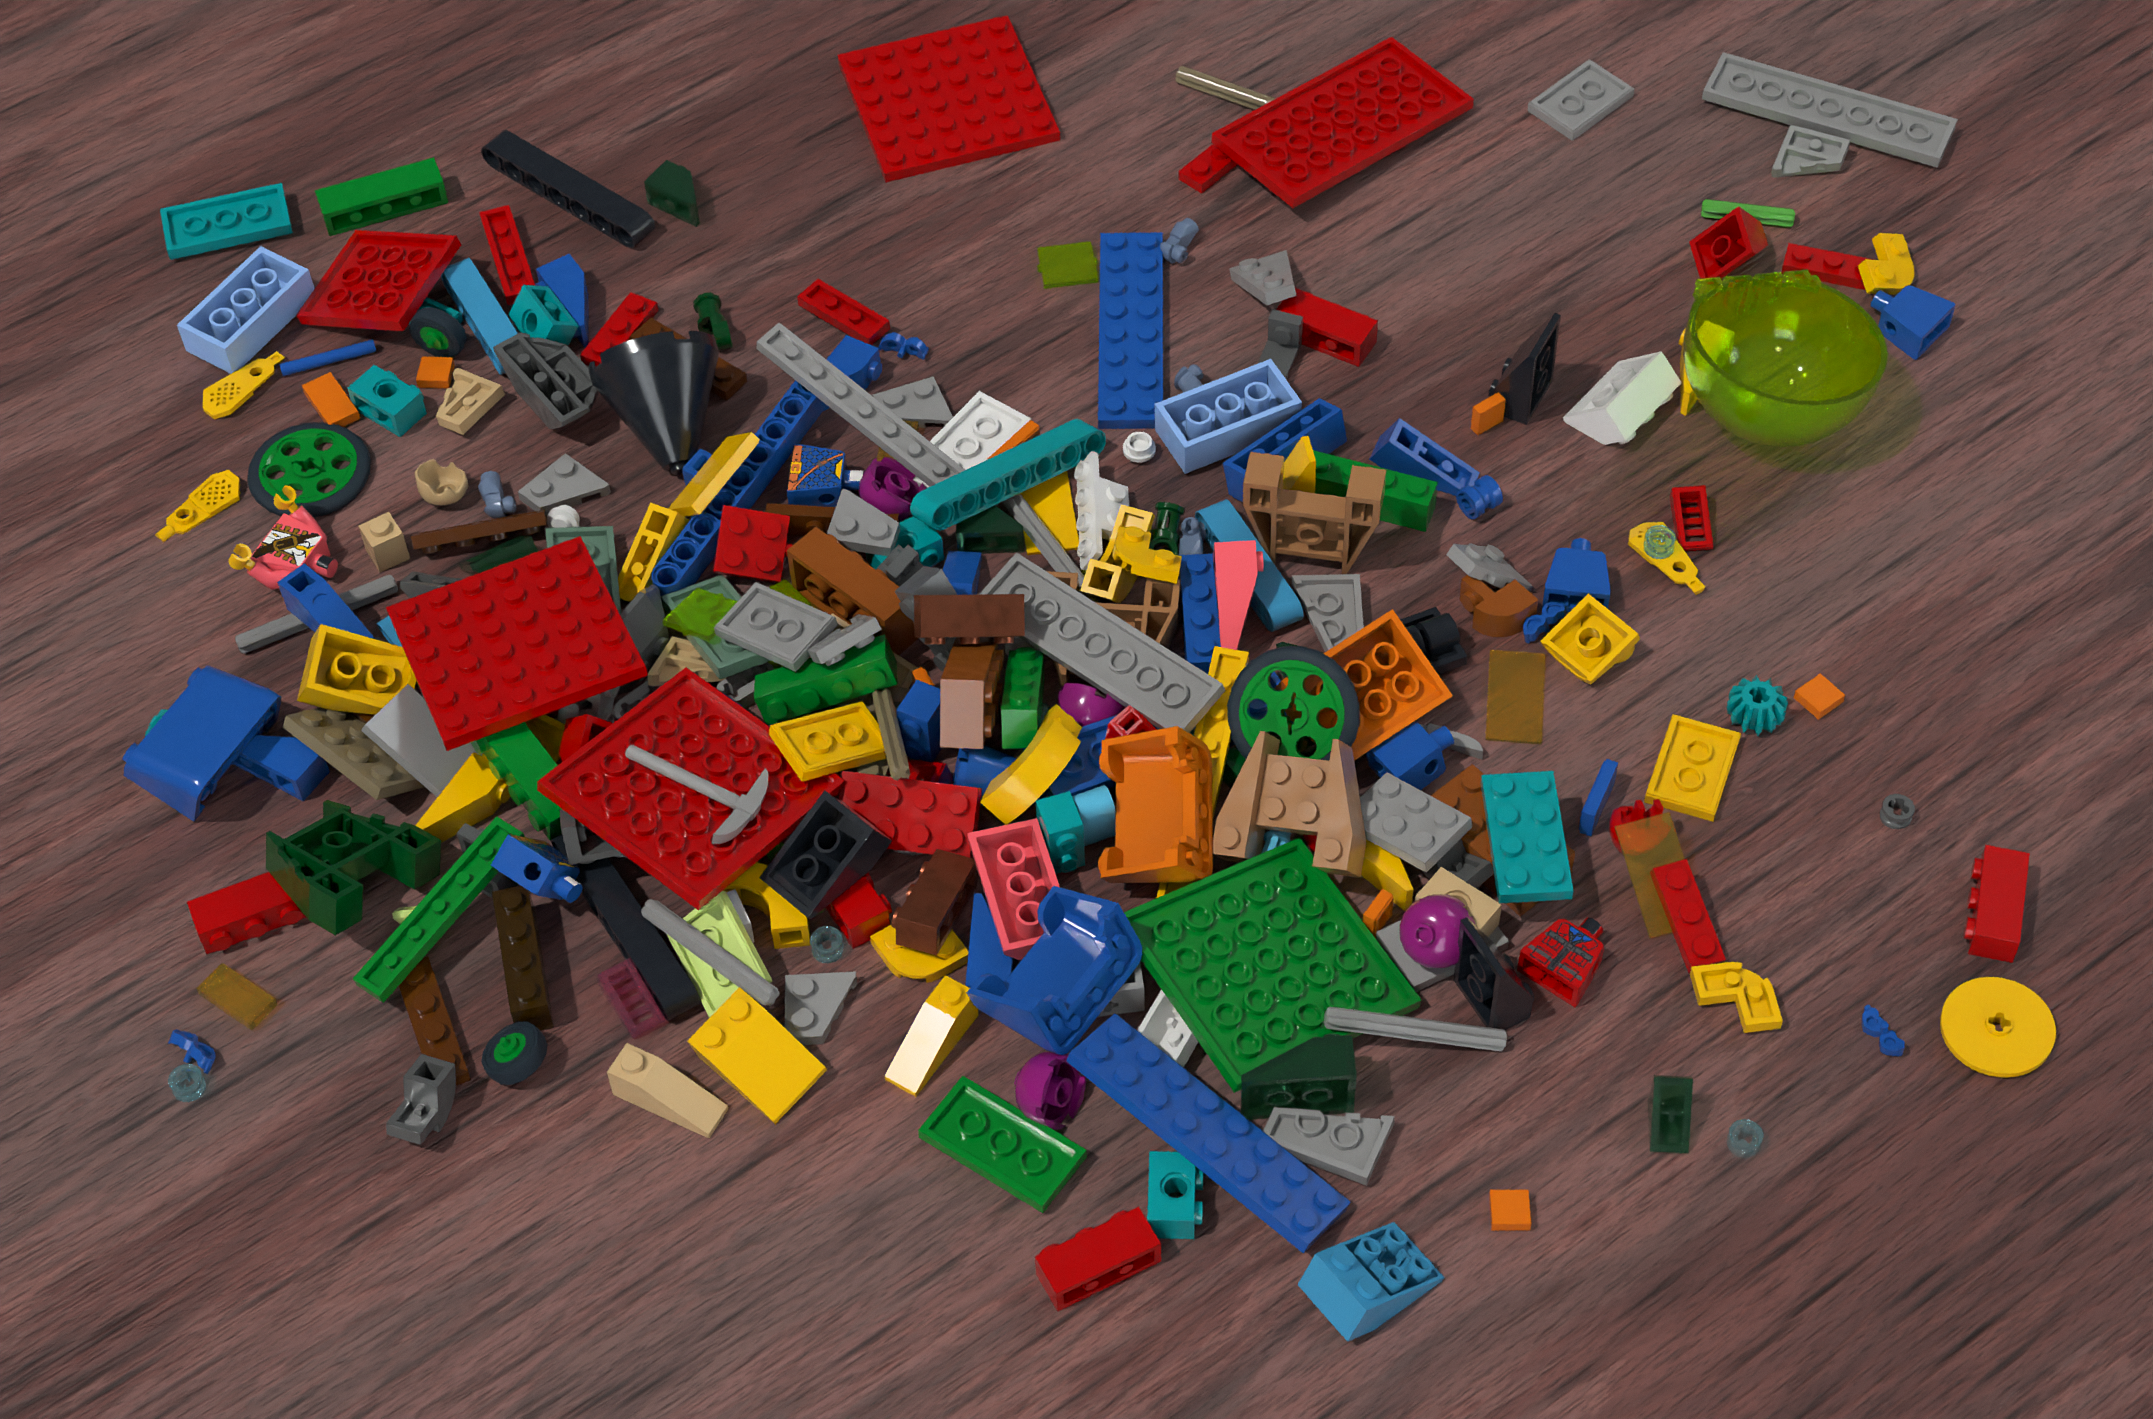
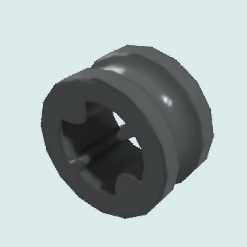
[1879,794,1915,830]

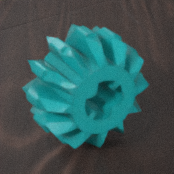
[1726,675,1788,736]

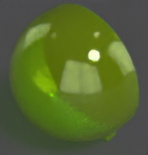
[1683,270,1888,447]

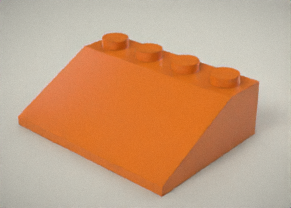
[1274,609,1453,761]

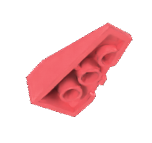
[1213,540,1264,650]

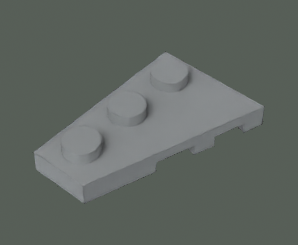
[1229,250,1296,305]
[1291,574,1364,652]
[1263,1107,1395,1186]

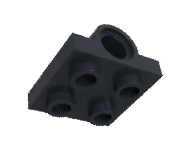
[1400,607,1467,675]

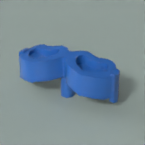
[878,332,929,360]
[1523,602,1567,644]
[1861,1005,1905,1057]
[168,1029,216,1074]

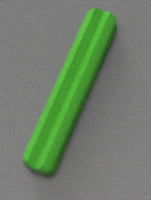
[1701,199,1795,228]

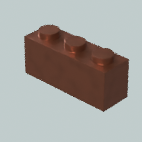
[914,594,1025,644]
[892,849,977,955]

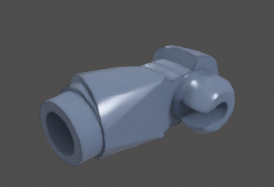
[1160,218,1199,264]
[1174,364,1203,393]
[478,471,517,519]
[1178,517,1206,555]

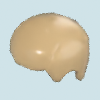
[414,459,468,506]

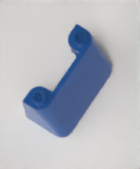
[122,665,282,822]
[966,886,1142,1055]

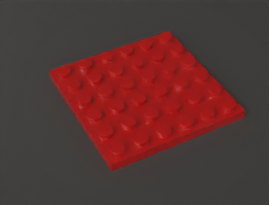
[837,15,1060,183]
[386,536,648,751]
[537,667,845,910]

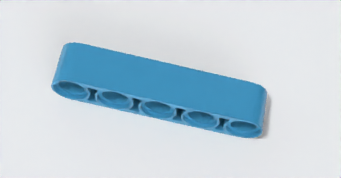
[441,257,518,375]
[1195,499,1304,632]

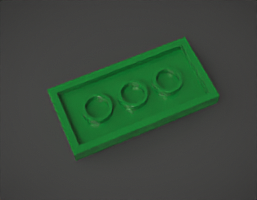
[918,1076,1087,1213]

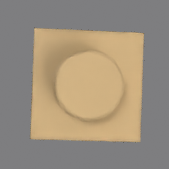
[359,512,410,573]

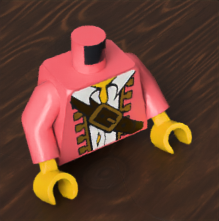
[229,485,338,590]

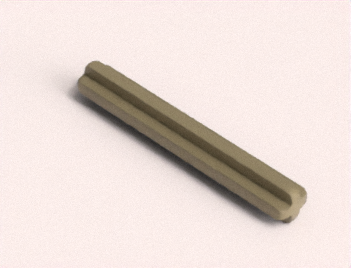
[1175,66,1276,110]
[872,688,910,780]

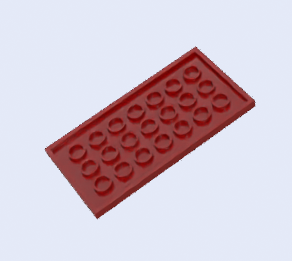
[1211,36,1474,208]

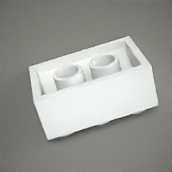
[1563,351,1682,445]

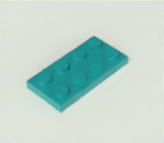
[160,183,293,260]
[1480,771,1574,903]

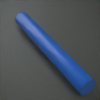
[279,339,377,376]

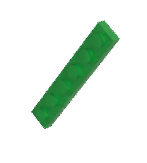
[353,816,525,1003]

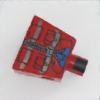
[1517,917,1604,1008]

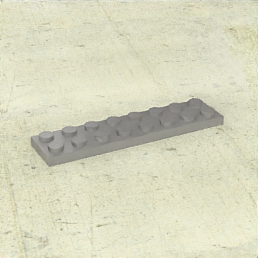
[1702,52,1958,168]
[980,552,1226,733]

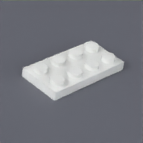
[913,391,1031,488]

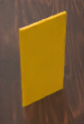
[1020,471,1079,555]

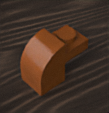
[1459,575,1539,637]

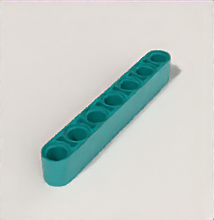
[910,419,1106,531]

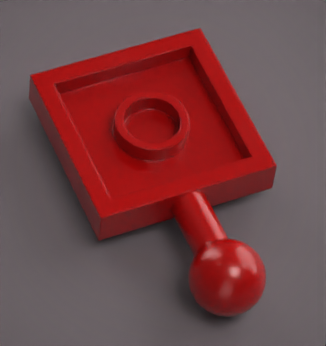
[713,505,794,583]

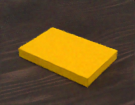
[668,432,760,517]
[768,701,887,781]
[1644,714,1741,822]

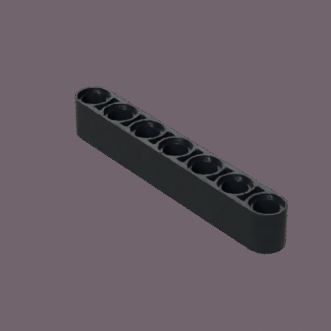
[481,130,655,248]
[551,826,701,1021]

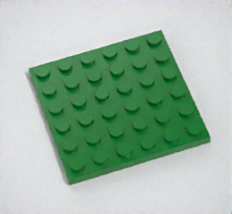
[1124,837,1422,1093]

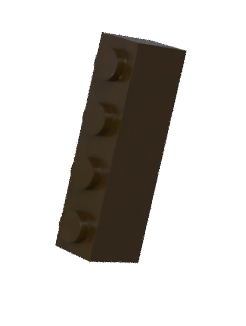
[492,886,554,1031]

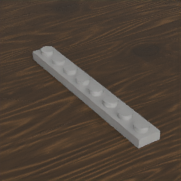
[756,323,965,487]

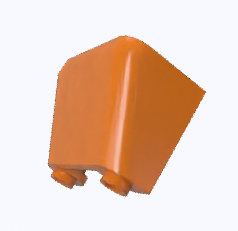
[1098,726,1213,883]

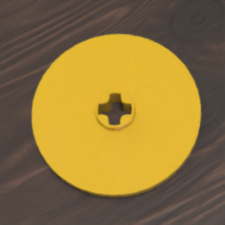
[1940,977,2056,1077]

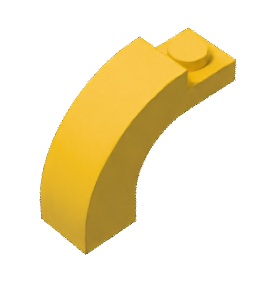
[1080,504,1155,603]
[980,704,1082,825]
[723,862,811,949]

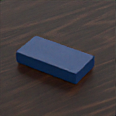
[1578,759,1618,837]

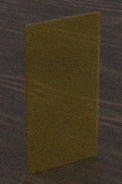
[1485,650,1545,745]
[1615,812,1684,938]

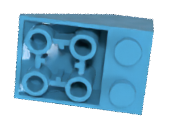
[1297,1222,1444,1342]

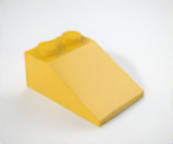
[297,624,416,715]
[687,987,827,1124]

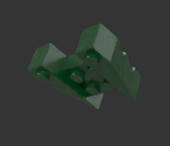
[266,800,441,936]

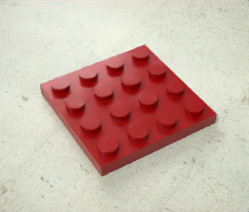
[296,230,462,331]

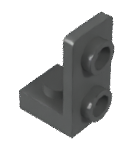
[1258,309,1303,379]
[559,809,626,865]

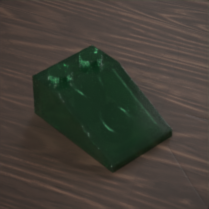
[1240,1033,1357,1120]

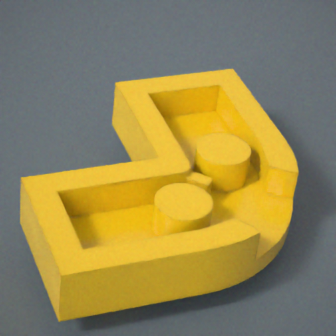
[1858,233,1914,295]
[1112,526,1182,584]
[870,924,969,983]
[1690,962,1783,1033]

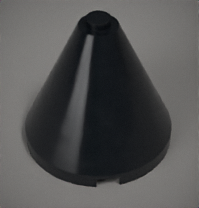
[588,330,719,475]

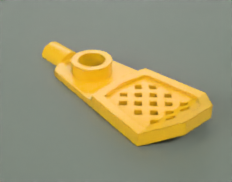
[203,351,285,420]
[155,469,240,542]
[1628,522,1705,595]

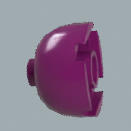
[859,457,926,522]
[1056,683,1126,727]
[1399,894,1476,968]
[1014,1052,1086,1130]

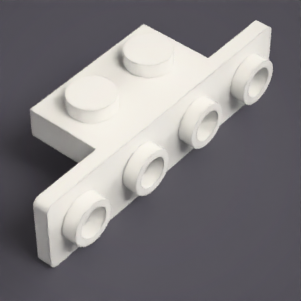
[1074,451,1129,571]
[1137,989,1198,1068]

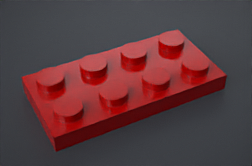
[839,771,982,859]

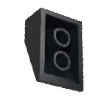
[1488,313,1561,425]
[759,790,892,919]
[1453,917,1534,1030]

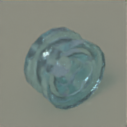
[1643,525,1676,559]
[810,926,844,963]
[168,1064,206,1102]
[1726,1119,1764,1158]

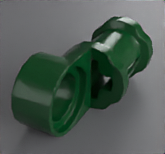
[693,293,733,351]
[1149,502,1185,555]

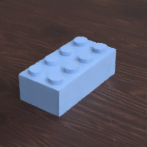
[177,246,314,374]
[1155,359,1302,474]

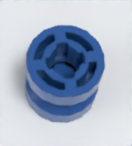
[1456,475,1503,520]

